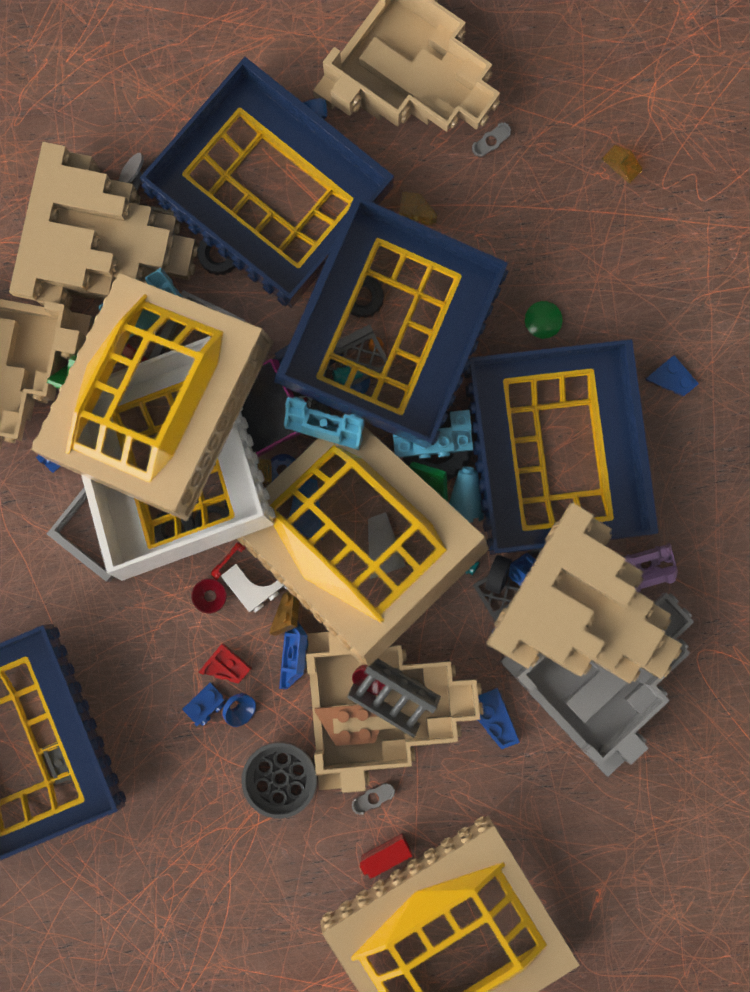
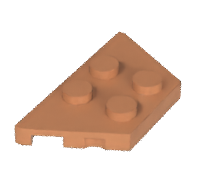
[315,702,390,746]

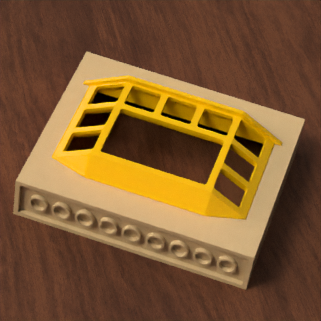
[31,273,273,521]
[237,413,488,666]
[320,816,580,992]

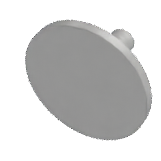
[119,153,144,191]

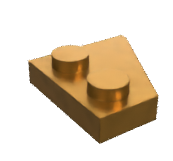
[269,591,300,636]

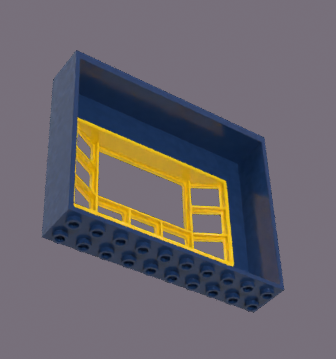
[140,57,394,308]
[274,195,509,449]
[464,339,659,555]
[0,624,127,860]

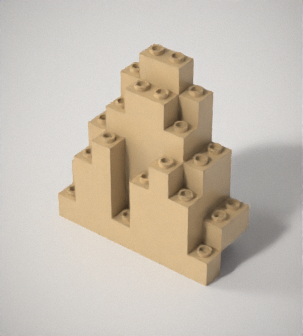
[313,0,501,132]
[9,142,199,308]
[0,299,94,449]
[486,502,682,684]
[306,632,483,793]

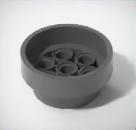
[241,741,317,819]

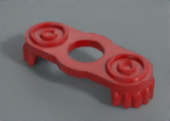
[211,542,246,580]

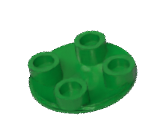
[524,301,563,339]

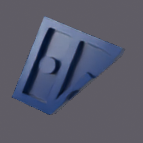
[645,355,699,397]

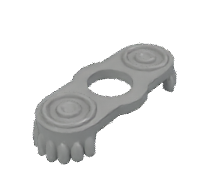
[472,122,511,157]
[352,783,395,815]

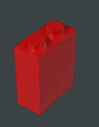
[359,833,412,879]

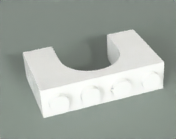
[221,564,287,613]

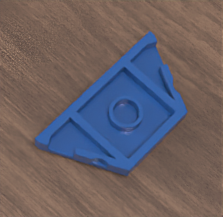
[279,621,308,689]

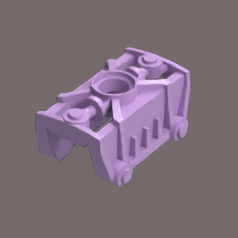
[624,543,678,592]

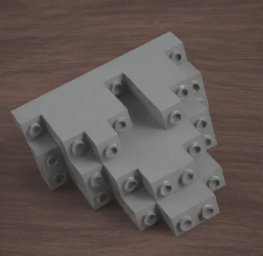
[500,593,694,777]

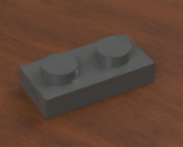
[42,742,72,785]

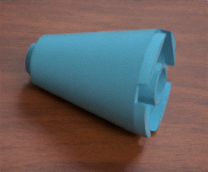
[449,467,485,522]

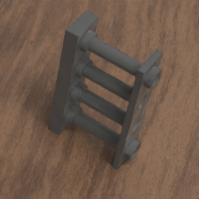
[347,658,441,738]

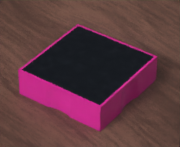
[241,359,302,457]

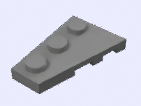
[368,512,406,579]

